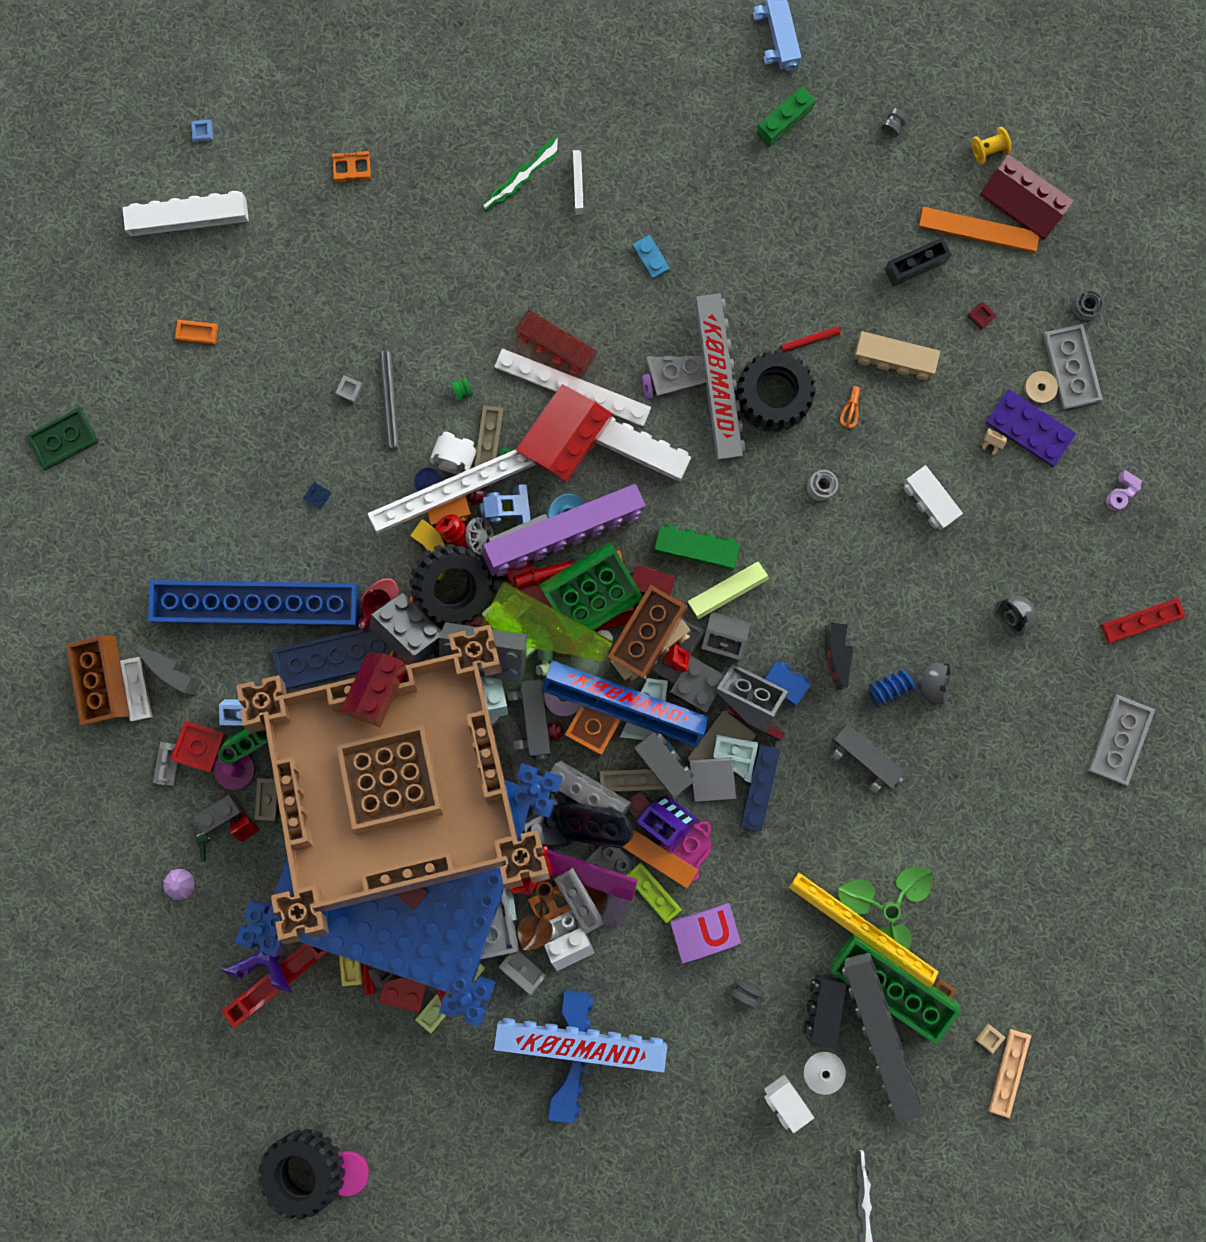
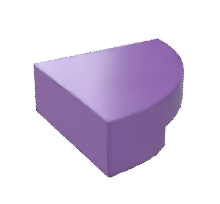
[641,374,653,399]

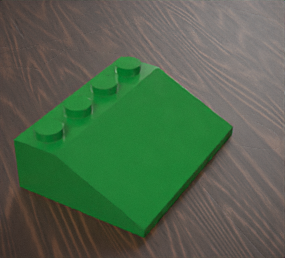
[539,542,643,642]

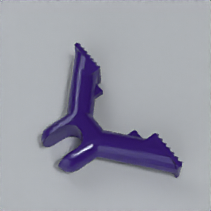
[221,945,293,993]

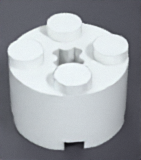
[430,432,476,475]

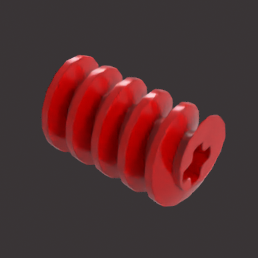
[435,514,477,549]

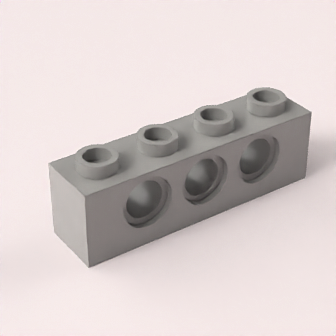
[550,761,631,815]

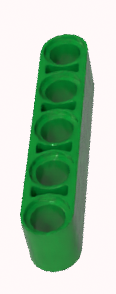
[218,729,268,764]

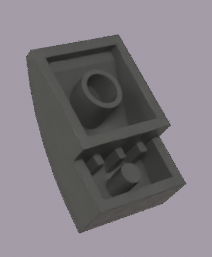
[137,645,201,695]

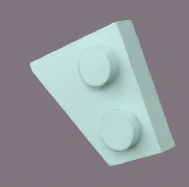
[713,735,758,782]

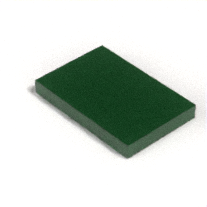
[26,406,99,471]

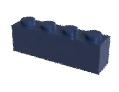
[740,745,780,831]

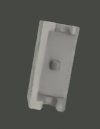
[499,951,546,995]

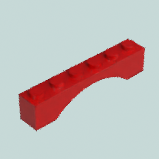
[221,943,328,1028]

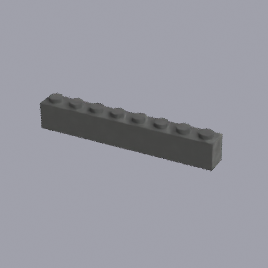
[842,953,922,1122]

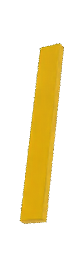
[789,873,938,988]

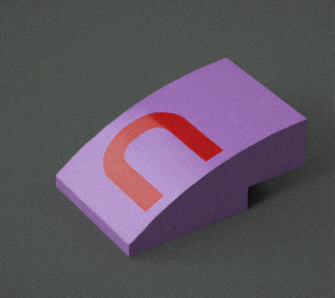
[670,903,741,963]

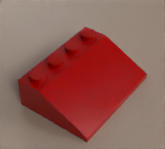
[516,384,612,485]

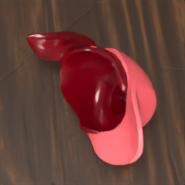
[358,579,399,631]

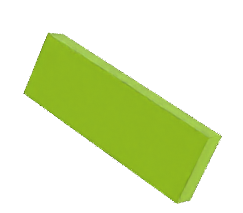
[626,862,682,924]

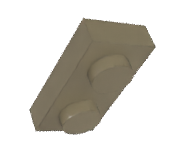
[255,778,278,821]

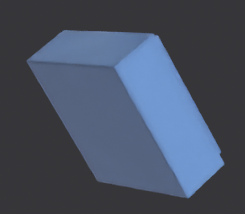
[191,120,213,142]

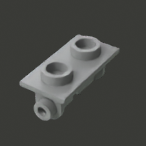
[153,742,178,786]

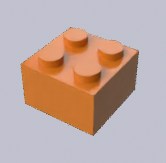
[565,706,620,755]

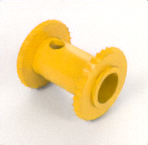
[971,127,1011,164]

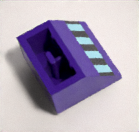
[636,795,698,852]

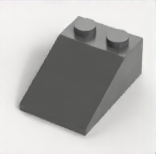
[716,664,788,733]

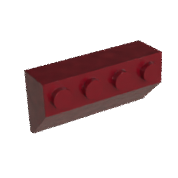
[979,155,1074,240]

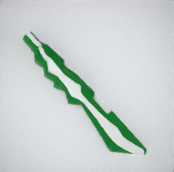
[482,134,558,211]

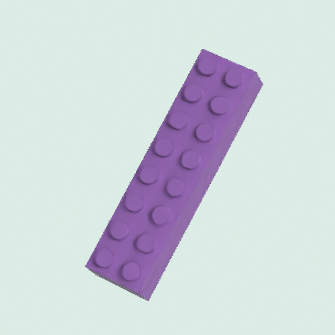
[481,484,646,577]

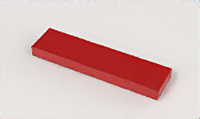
[1101,598,1186,644]

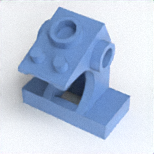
[480,485,530,526]

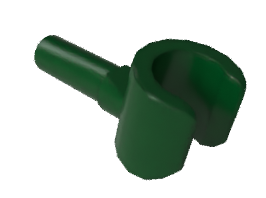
[196,832,210,862]

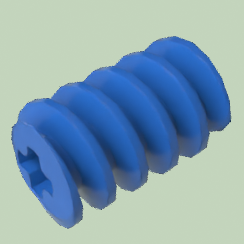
[869,669,916,709]

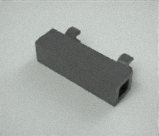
[508,679,551,760]
[829,724,905,794]

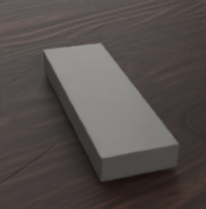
[554,868,605,934]

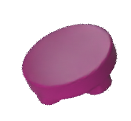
[338,1151,369,1196]

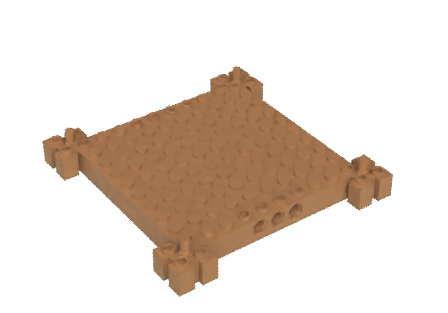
[236,625,550,945]

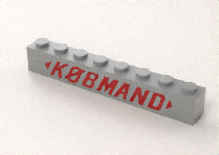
[695,293,745,460]

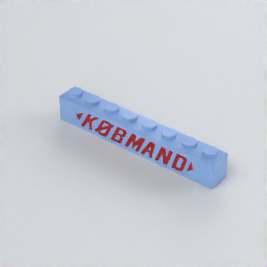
[494,1018,667,1072]

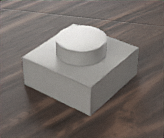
[335,375,363,403]

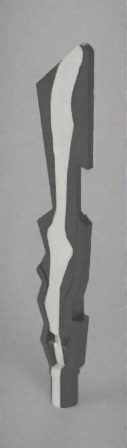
[856,1150,877,1242]

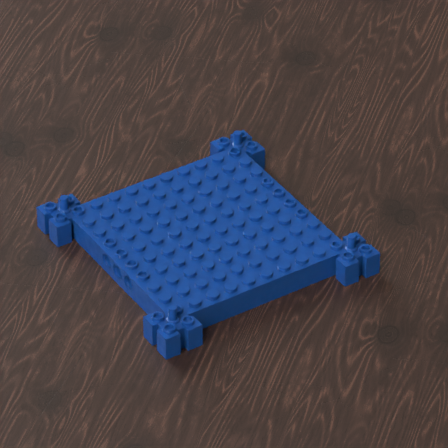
[235,763,563,1027]

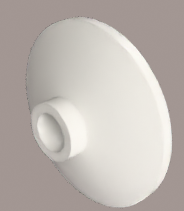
[804,1052,846,1095]

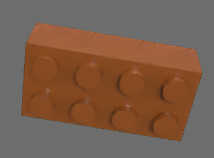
[608,585,688,679]
[66,635,130,726]

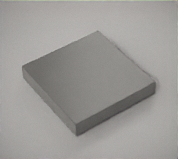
[690,757,736,802]

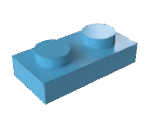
[633,235,670,280]

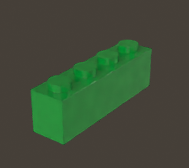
[654,524,740,570]

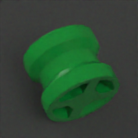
[451,376,473,401]

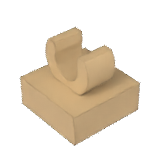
[983,428,1007,454]

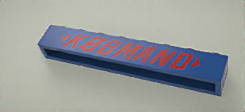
[541,660,708,747]

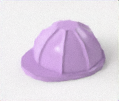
[163,869,195,901]

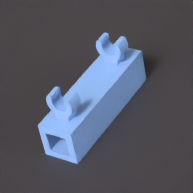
[753,0,801,71]

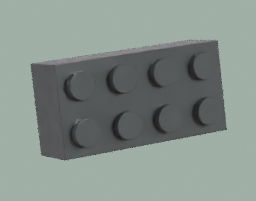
[439,622,527,682]

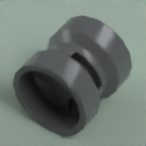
[881,108,908,137]

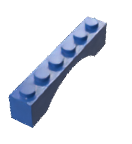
[549,989,593,1123]

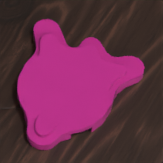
[659,821,711,881]

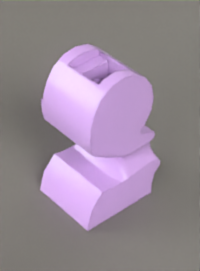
[1106,470,1142,511]

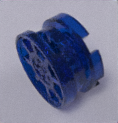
[414,467,444,491]

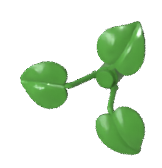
[838,867,933,950]

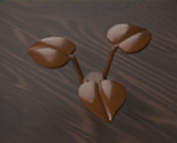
[517,881,607,951]

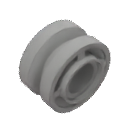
[806,470,838,501]

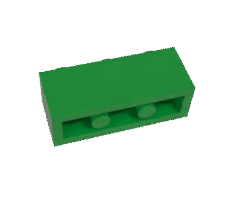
[756,86,816,147]

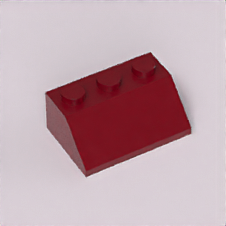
[340,653,407,728]

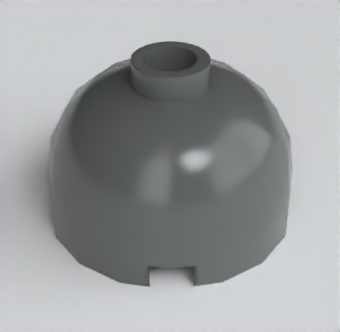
[995,595,1037,637]
[917,663,951,704]

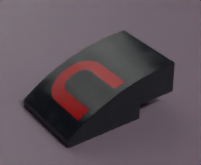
[825,622,853,690]

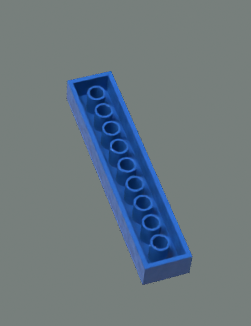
[148,580,360,627]

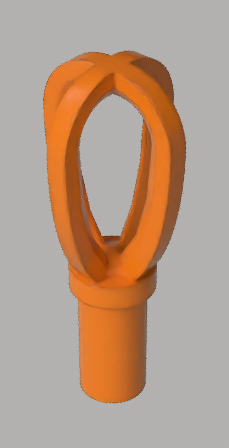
[840,386,861,428]

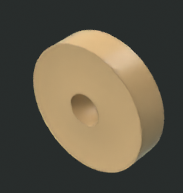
[1024,371,1058,404]

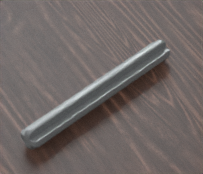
[379,351,399,450]

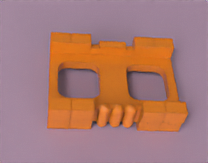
[332,151,371,183]
[528,886,571,921]

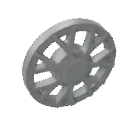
[466,517,494,556]

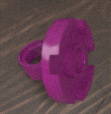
[213,749,256,790]

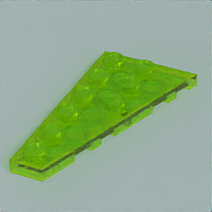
[480,582,614,662]

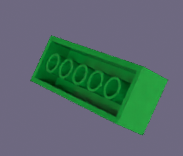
[830,933,961,1045]

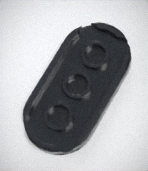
[556,803,634,848]

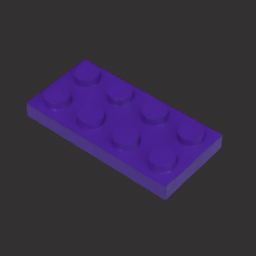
[986,389,1076,467]

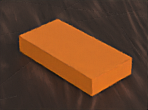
[175,320,218,345]

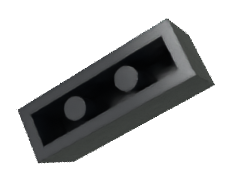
[884,237,952,287]

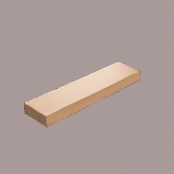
[988,1029,1031,1118]

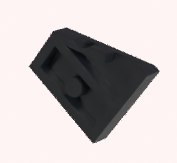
[523,810,572,847]

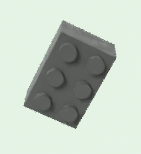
[369,593,442,665]
[634,732,694,798]

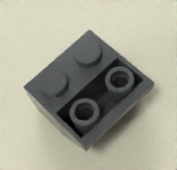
[700,612,750,662]

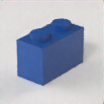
[764,661,810,706]

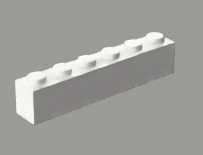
[123,191,249,236]
[596,417,691,482]

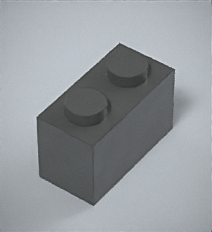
[193,795,245,835]

